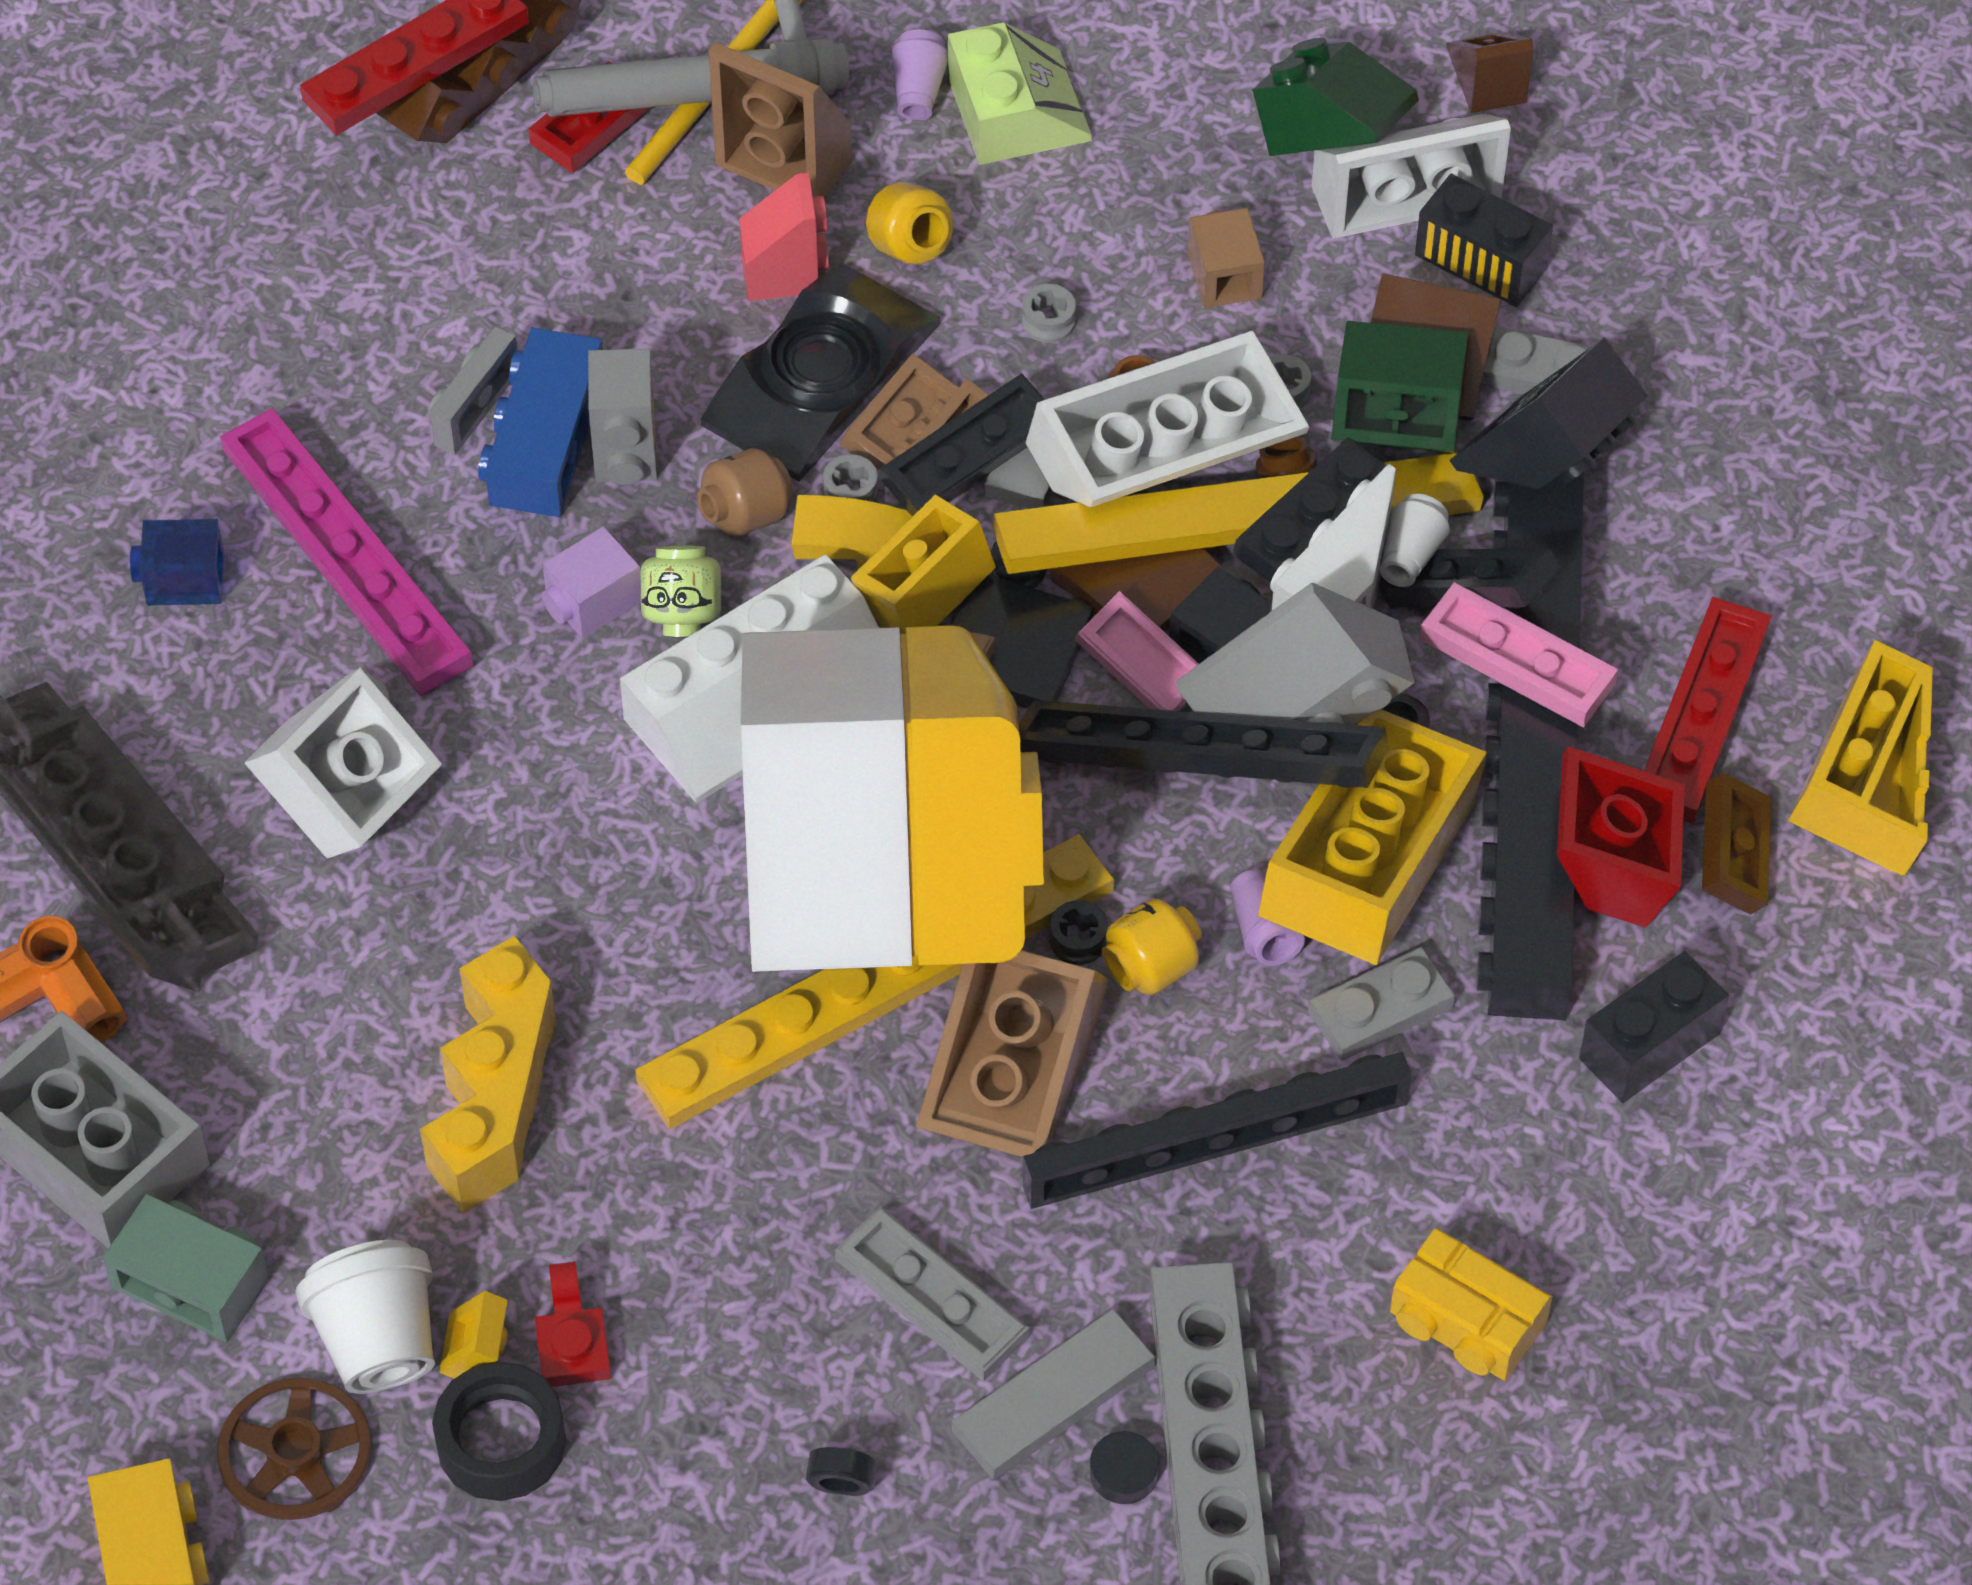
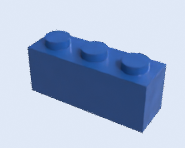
[478,327,603,518]

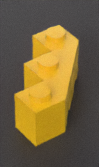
[420,935,556,1214]

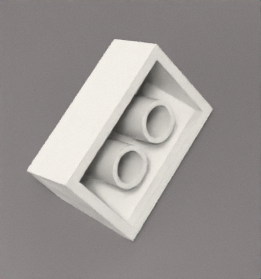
[1311,114,1511,239]

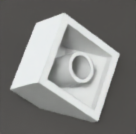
[244,668,442,859]

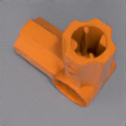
[0,916,128,1043]

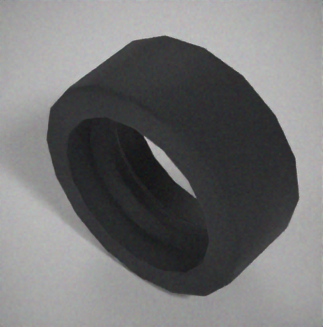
[432,1361,566,1501]

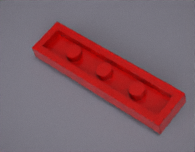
[300,0,529,136]
[1644,596,1772,824]

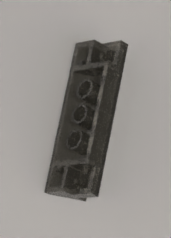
[0,681,259,992]

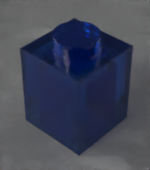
[130,519,225,606]

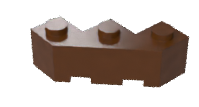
[376,0,582,143]

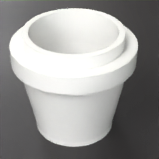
[295,1240,435,1394]

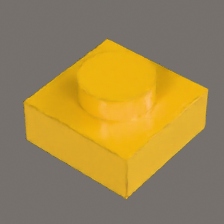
[439,1290,508,1379]

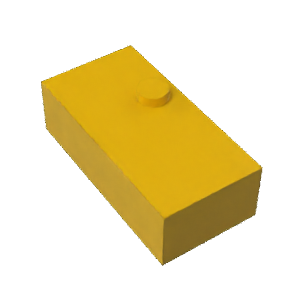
[1258,709,1487,966]

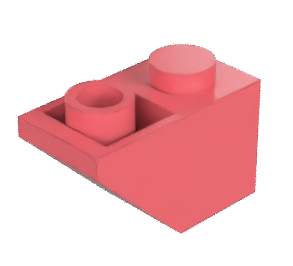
[739,172,829,301]

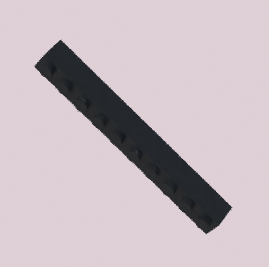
[1476,472,1584,1021]

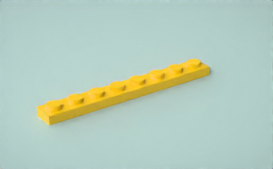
[635,834,1114,1130]

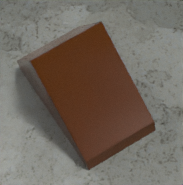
[1446,32,1534,113]

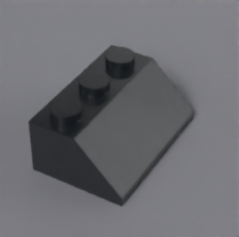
[1449,337,1648,489]

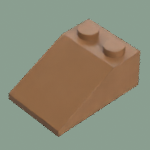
[709,42,852,199]
[916,950,1109,1158]

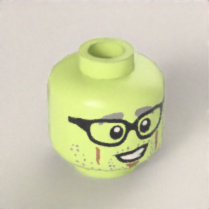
[640,545,721,637]

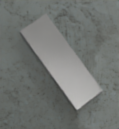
[835,1206,1029,1382]
[951,1309,1155,1481]

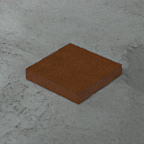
[1371,273,1502,419]

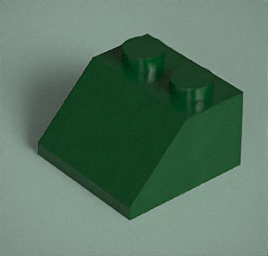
[1252,38,1419,156]

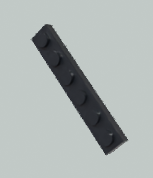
[1019,700,1390,788]
[1023,1052,1412,1209]

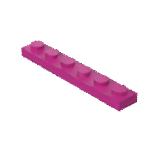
[220,408,473,696]

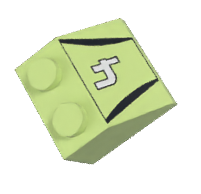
[948,22,1092,165]

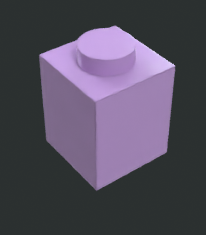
[541,526,641,638]

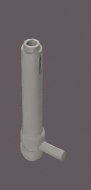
[533,0,849,117]

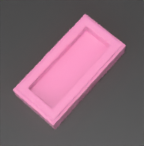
[1075,591,1199,711]

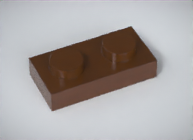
[1702,772,1772,915]

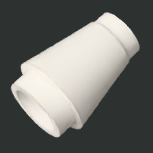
[1380,494,1450,587]

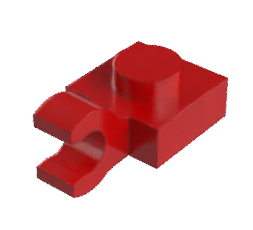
[535,1261,611,1387]

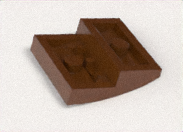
[1049,548,1224,632]

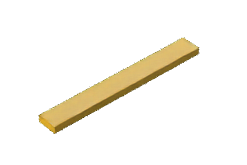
[992,453,1484,574]

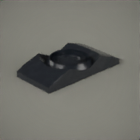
[701,263,940,482]

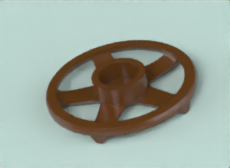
[217,1378,372,1520]

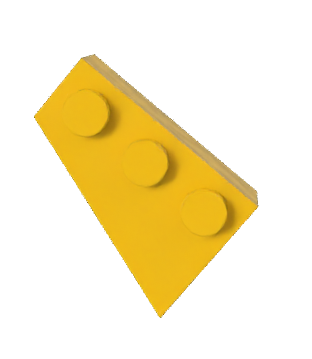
[1788,640,1933,876]

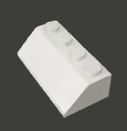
[1026,330,1309,507]
[620,554,879,804]

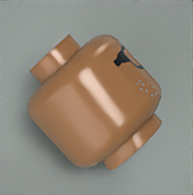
[697,448,793,537]

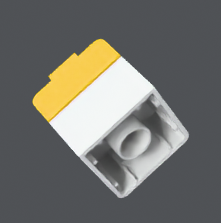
[741,625,1044,972]

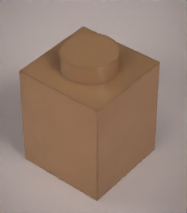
[1188,208,1265,308]

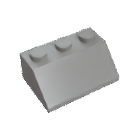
[1176,582,1415,725]

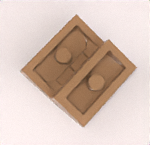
[839,353,989,470]

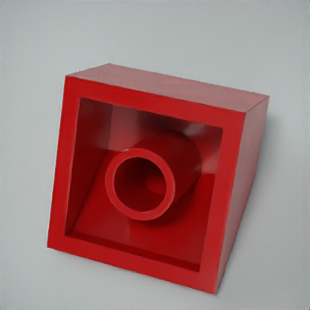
[1557,746,1685,928]

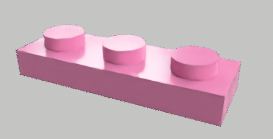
[1419,582,1618,728]

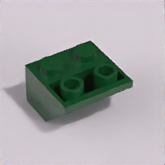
[1331,321,1468,454]

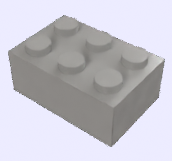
[0,1010,210,1249]

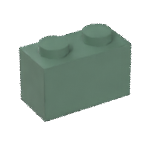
[103,1194,269,1343]

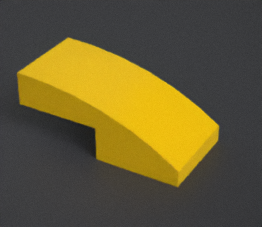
[791,495,912,569]

